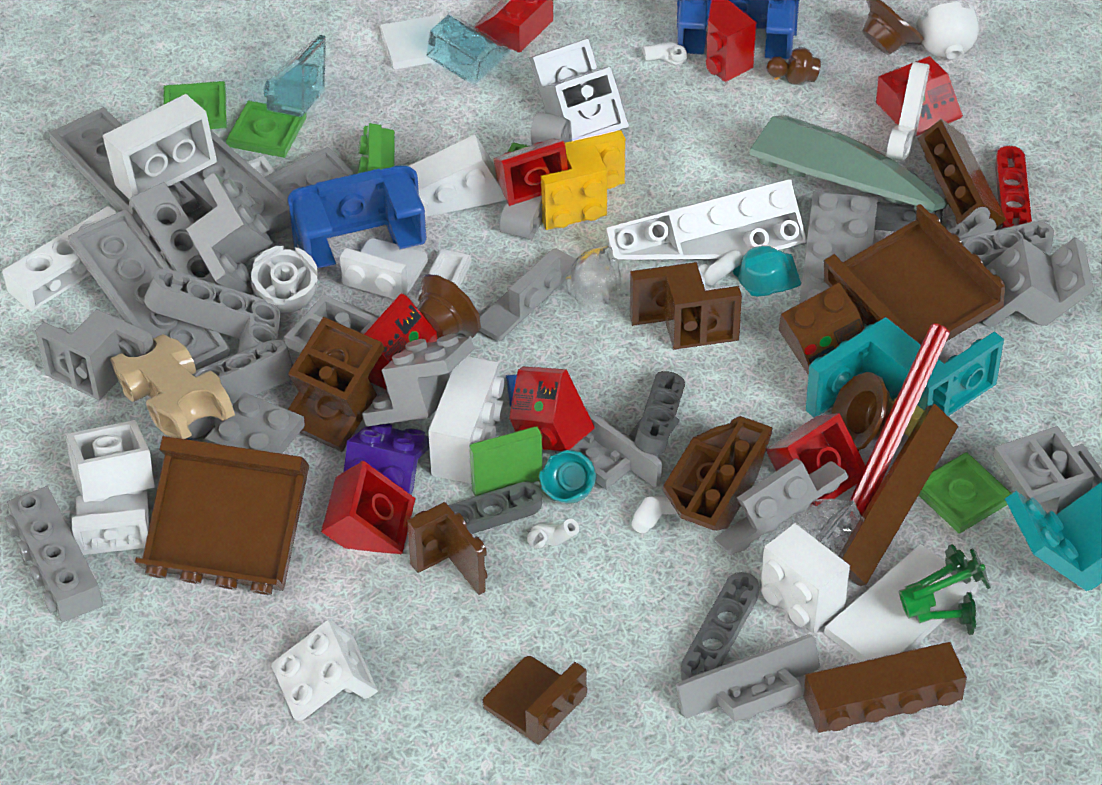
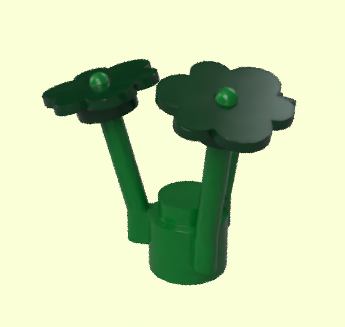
[899,544,991,635]

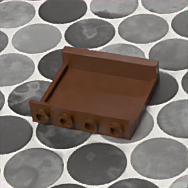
[824,204,1005,345]
[135,436,309,595]

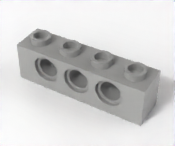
[128,182,222,286]

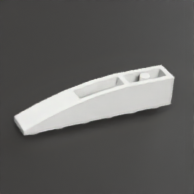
[605,179,807,260]

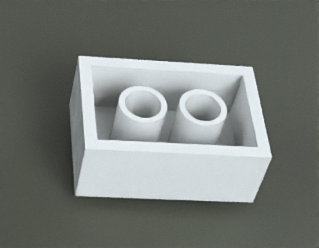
[102,94,217,199]
[428,356,505,483]

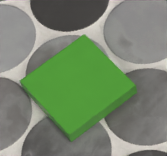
[164,81,227,129]
[226,100,307,158]
[469,426,542,497]
[918,452,1012,534]

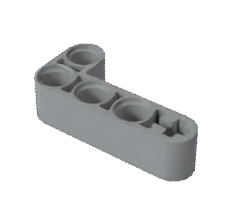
[499,111,573,240]
[960,221,1054,266]
[144,269,280,353]
[188,339,293,438]

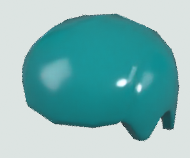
[539,450,596,504]

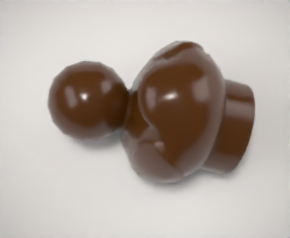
[767,47,821,85]

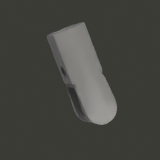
[949,207,996,239]

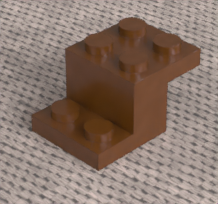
[630,262,742,350]
[288,317,385,453]

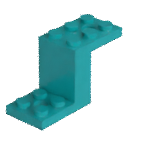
[805,317,1004,417]
[1005,482,1102,591]

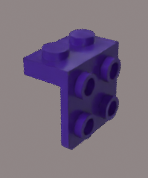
[343,423,430,495]

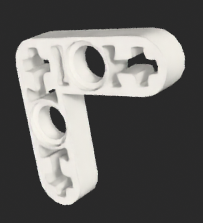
[887,62,930,160]

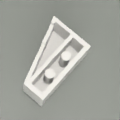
[408,135,506,217]

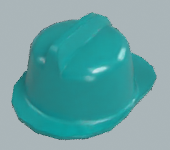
[733,245,802,297]

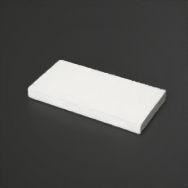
[824,544,978,662]

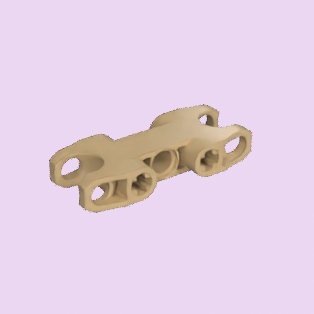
[110,334,235,439]

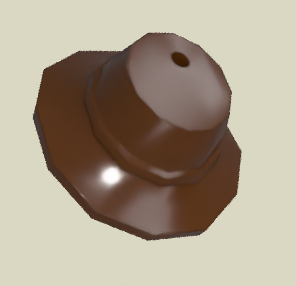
[862,0,924,56]
[417,274,481,339]
[832,372,895,451]

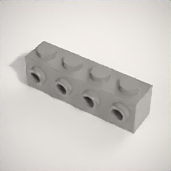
[5,486,103,623]

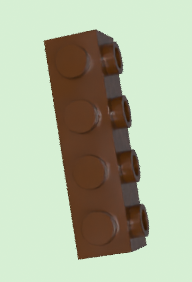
[917,119,1006,228]
[803,642,967,733]

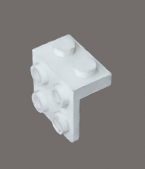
[340,238,428,299]

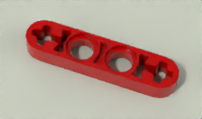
[995,145,1032,229]

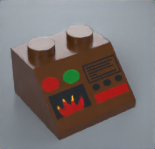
[779,282,865,376]

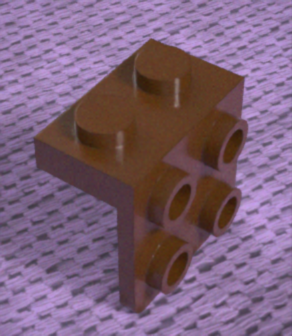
[407,502,488,595]
[483,656,588,745]

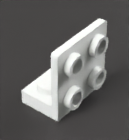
[72,489,150,555]
[272,620,378,721]

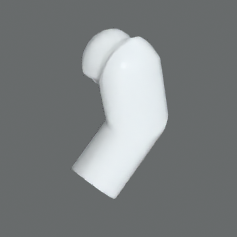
[642,42,687,65]
[698,250,743,286]
[631,496,677,533]
[527,519,579,549]

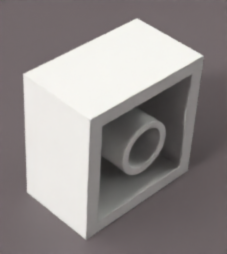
[66,420,155,502]
[761,523,850,634]

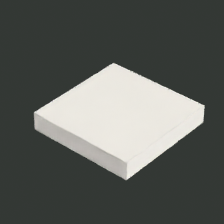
[380,15,452,69]

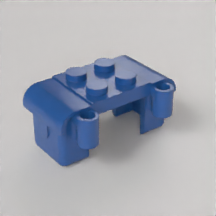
[677,0,799,60]
[288,165,427,269]

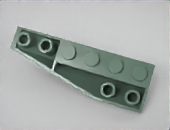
[749,115,947,213]

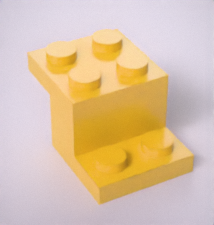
[541,130,625,230]

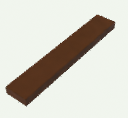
[838,403,959,586]

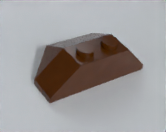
[663,416,773,531]

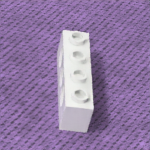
[2,206,117,312]

